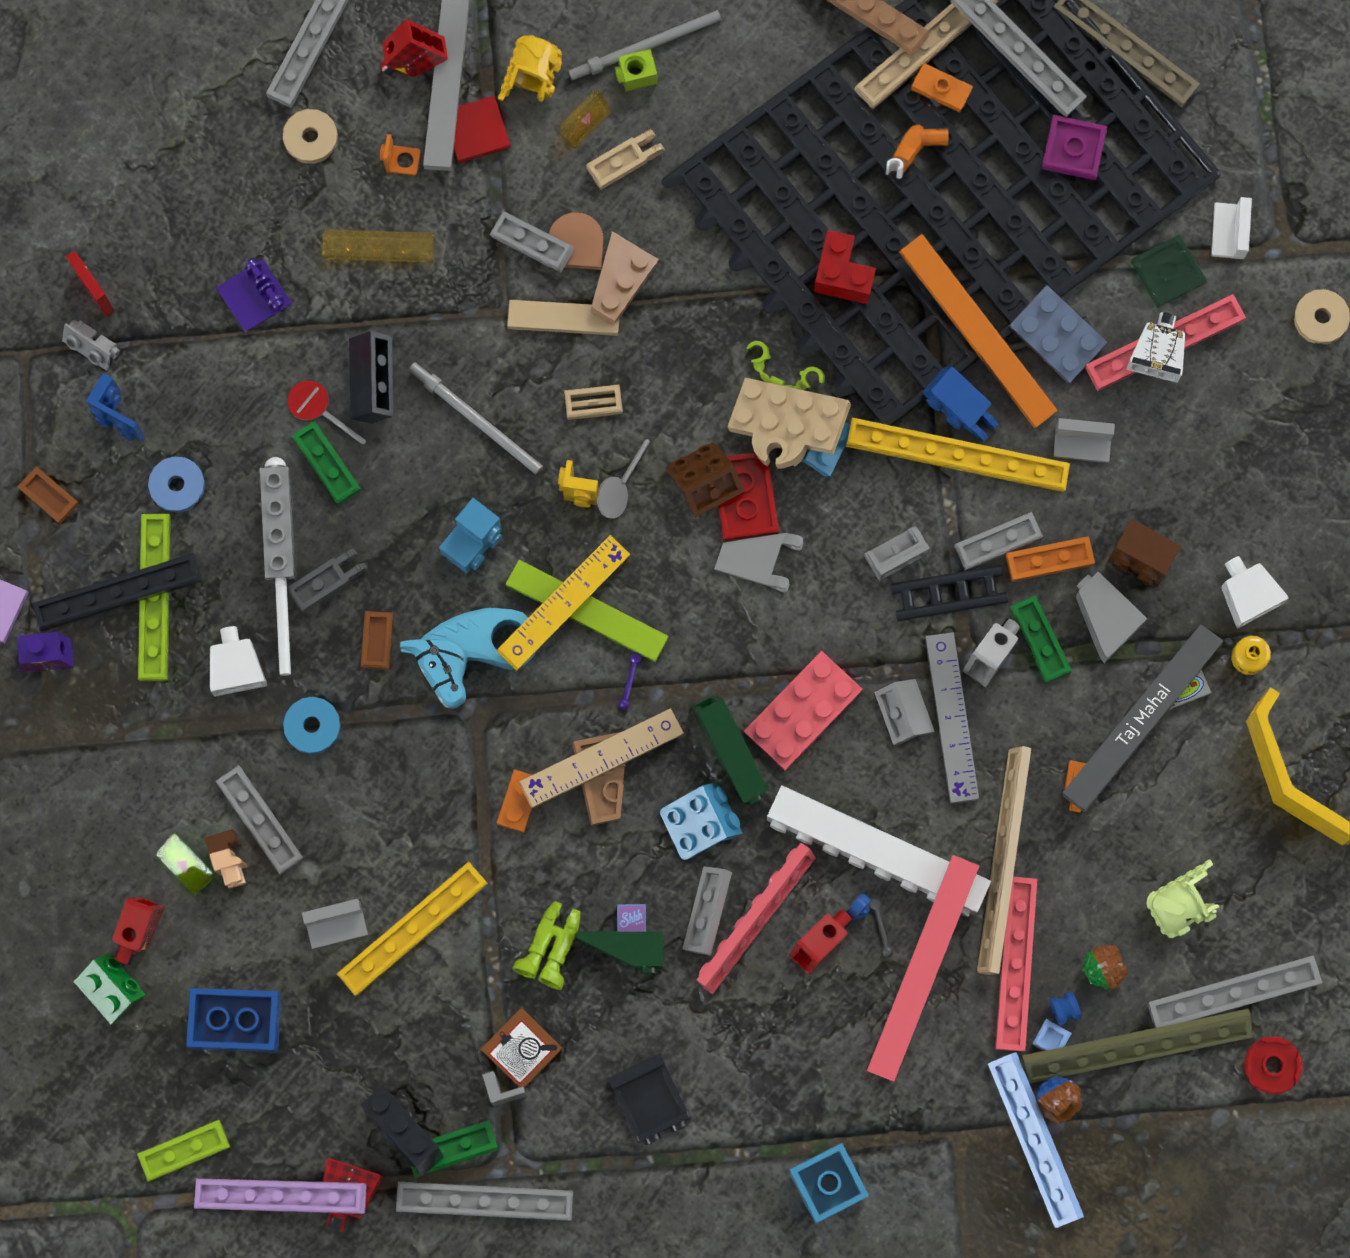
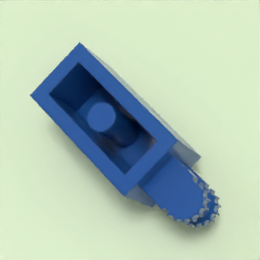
[922,366,999,443]

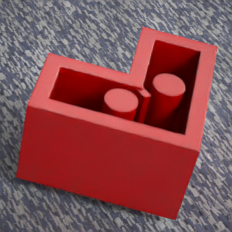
[814,230,876,304]

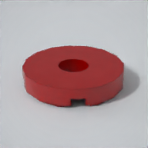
[1243,1036,1303,1095]

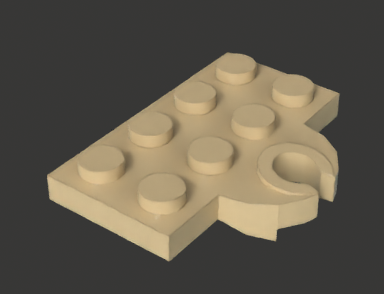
[727,378,851,469]

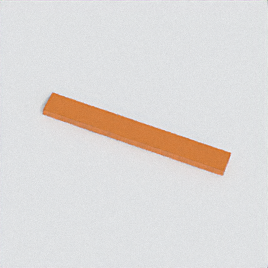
[899,234,1058,428]

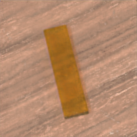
[322,229,434,262]

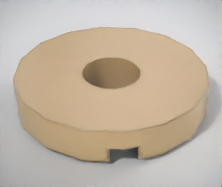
[283,109,338,164]
[1294,289,1350,345]

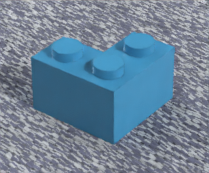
[439,498,502,574]

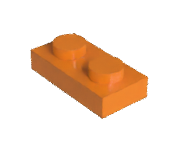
[497,769,532,833]

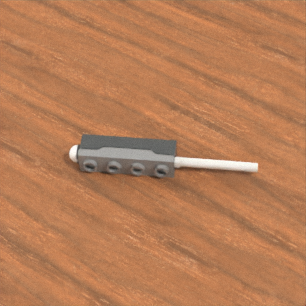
[260,457,297,676]

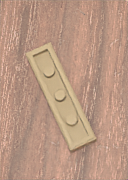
[508,300,619,336]

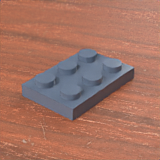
[1008,285,1107,383]

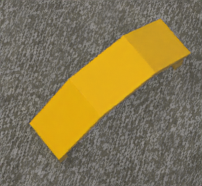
[1246,687,1350,845]

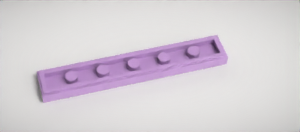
[194,1179,366,1214]

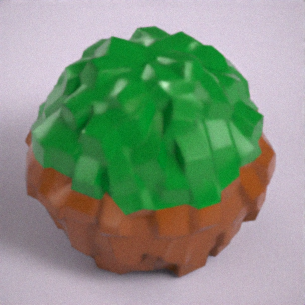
[1082,945,1129,990]

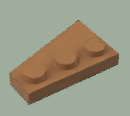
[591,231,659,326]
[572,732,626,826]

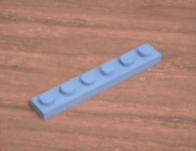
[988,1052,1084,1228]

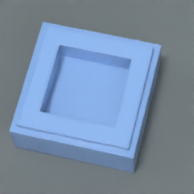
[1032,1019,1072,1051]

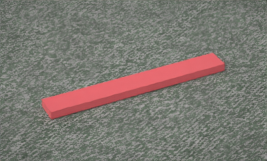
[867,855,979,1082]

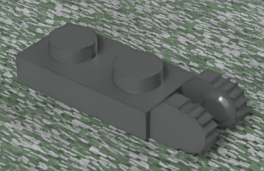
[287,549,367,613]

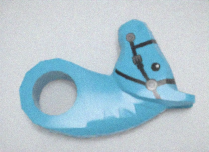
[400,608,535,709]

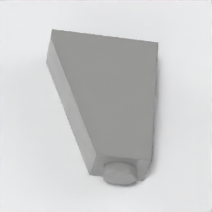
[1075,572,1147,663]

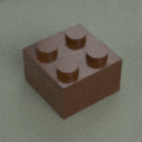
[1108,518,1181,587]

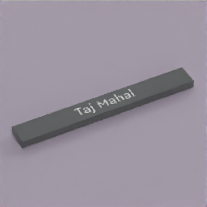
[1062,624,1223,813]

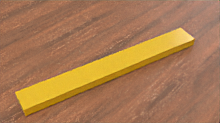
[846,418,1070,492]

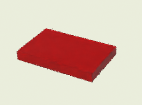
[718,452,779,541]

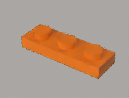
[1006,536,1095,582]

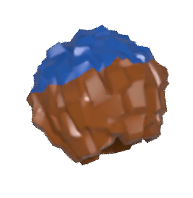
[1036,1076,1082,1124]

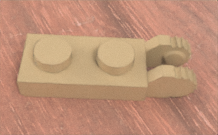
[586,130,665,190]

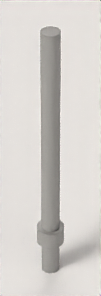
[568,10,722,81]
[408,362,543,475]

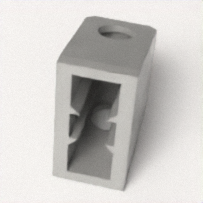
[962,618,1020,688]

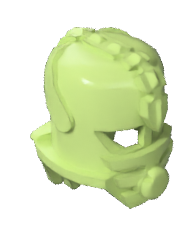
[1147,860,1219,938]

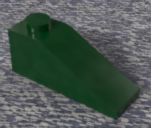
[576,931,663,975]

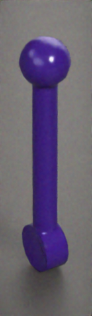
[619,653,641,709]

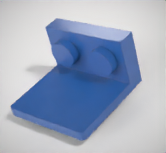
[86,373,145,442]

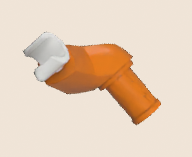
[886,124,948,179]

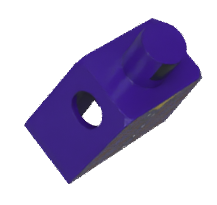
[17,632,74,673]

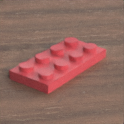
[744,651,863,772]

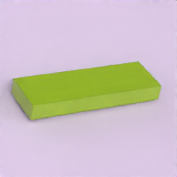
[137,1120,231,1182]

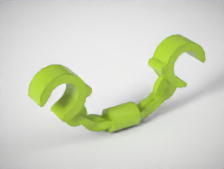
[747,341,825,390]

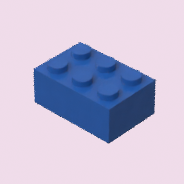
[187,988,282,1053]

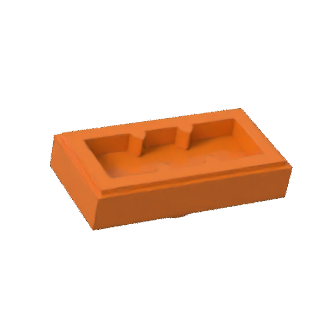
[911,63,973,113]

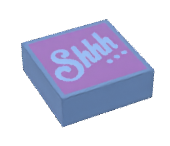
[617,904,646,931]

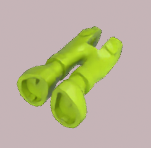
[512,901,581,990]

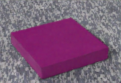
[1041,115,1107,180]

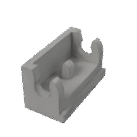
[864,526,930,581]

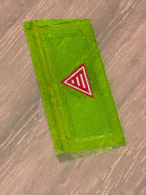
[156,832,216,895]

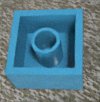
[789,1143,869,1224]

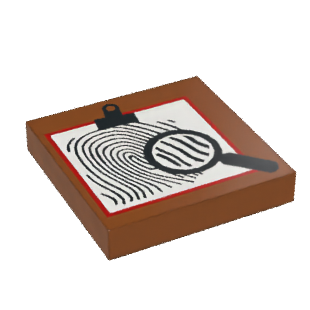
[481,1008,563,1088]

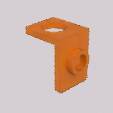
[380,134,421,176]

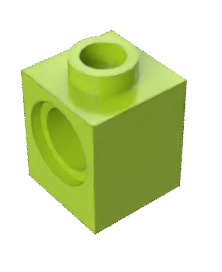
[615,49,657,91]

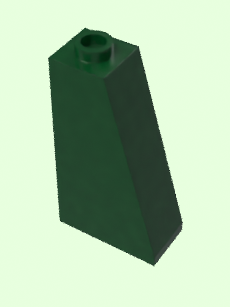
[690,695,769,804]

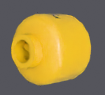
[1231,636,1271,675]

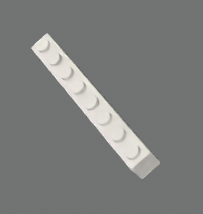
[766,785,991,917]

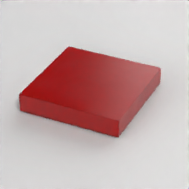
[454,95,511,163]
[66,251,113,317]

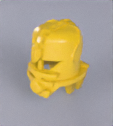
[498,35,562,102]

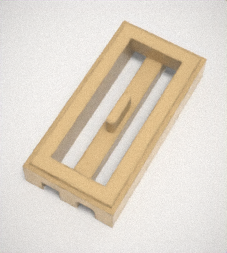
[564,385,623,420]

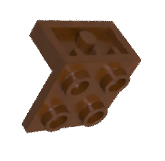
[666,442,745,517]

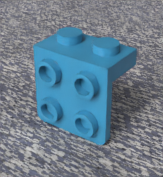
[660,782,743,860]

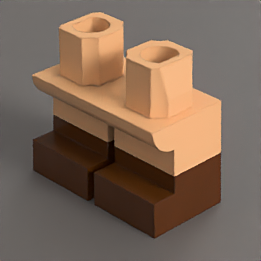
[205,829,248,888]

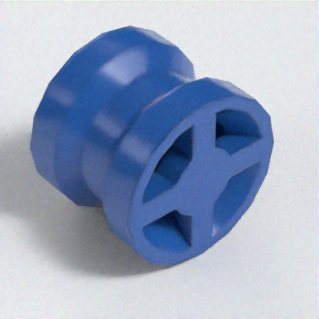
[1049,991,1082,1026]

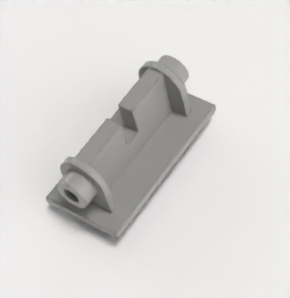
[62,320,120,371]

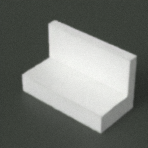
[1211,197,1252,259]

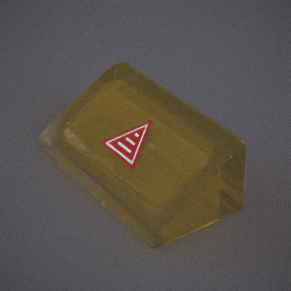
[559,89,611,148]

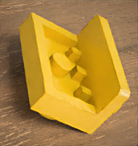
[558,460,598,507]

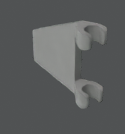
[714,533,803,593]

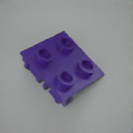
[216,259,292,333]

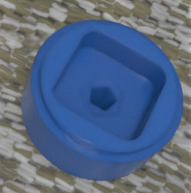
[846,893,871,922]

